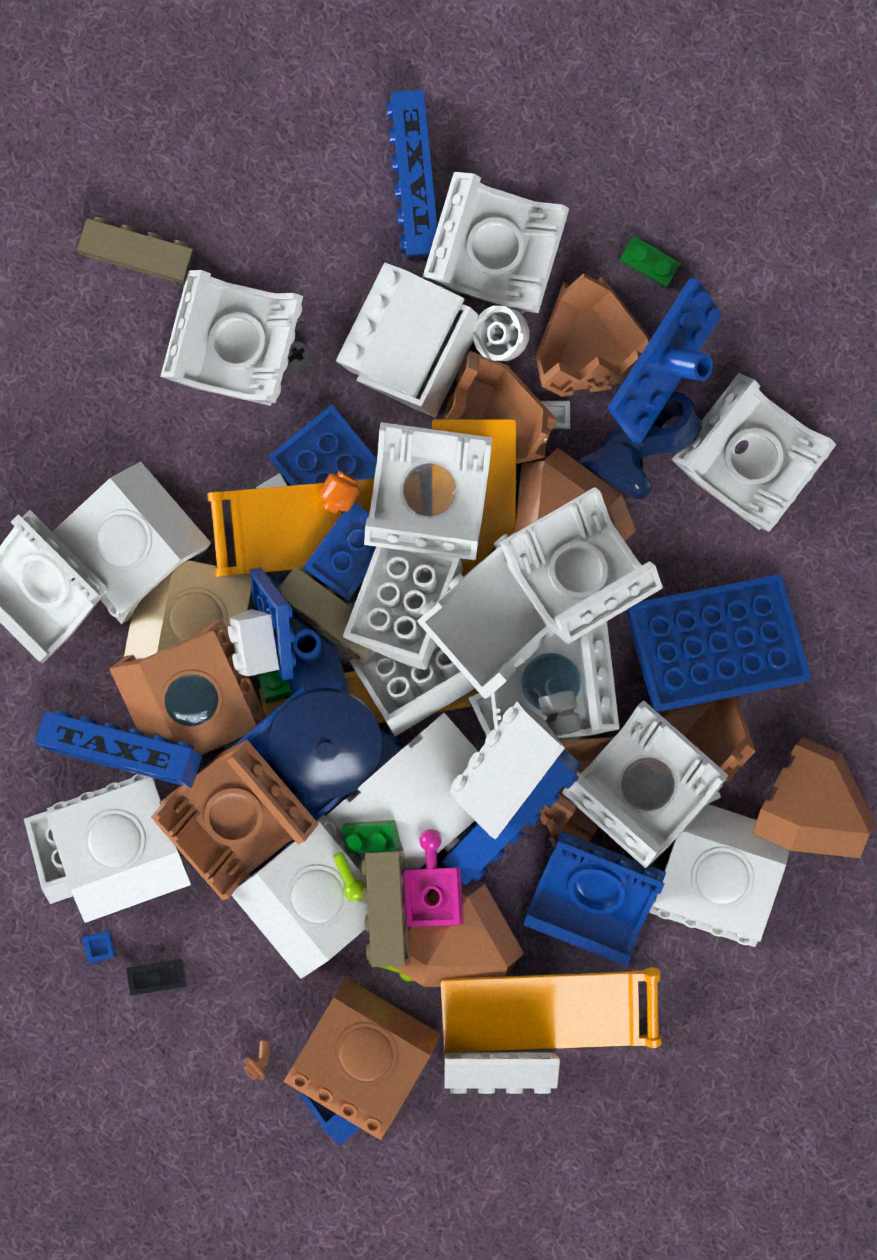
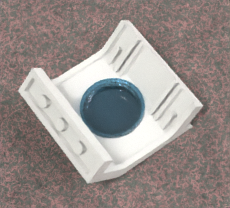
[491,621,619,739]

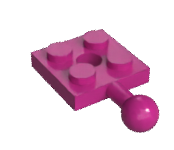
[404,829,464,927]

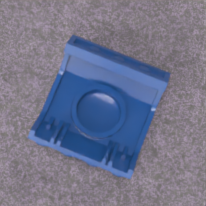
[522,831,666,966]

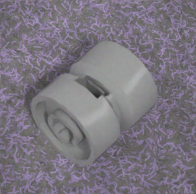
[538,691,583,737]

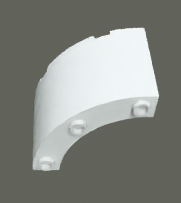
[417,532,555,699]
[326,713,478,870]

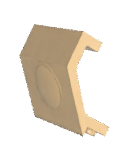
[124,560,253,678]

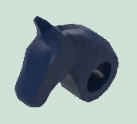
[577,391,702,499]

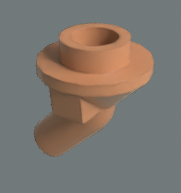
[244,1041,270,1081]

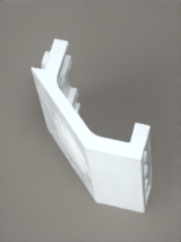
[423,172,569,313]
[160,270,303,406]
[672,373,836,532]
[52,461,211,625]
[500,487,663,644]
[0,510,109,664]
[46,774,191,923]
[649,804,789,947]
[232,815,368,979]

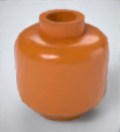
[319,471,360,514]

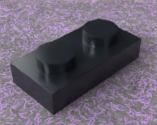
[126,959,186,996]

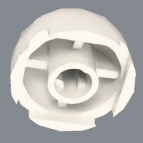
[473,306,530,361]

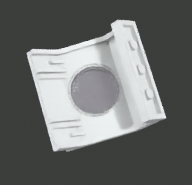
[364,422,492,560]
[562,701,729,868]

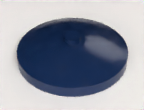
[269,688,382,799]

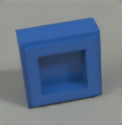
[82,930,116,964]

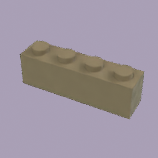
[77,217,195,285]
[279,566,373,665]
[362,851,410,967]

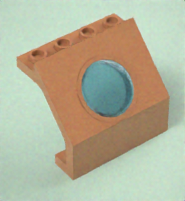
[109,619,266,755]

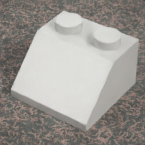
[228,609,279,676]

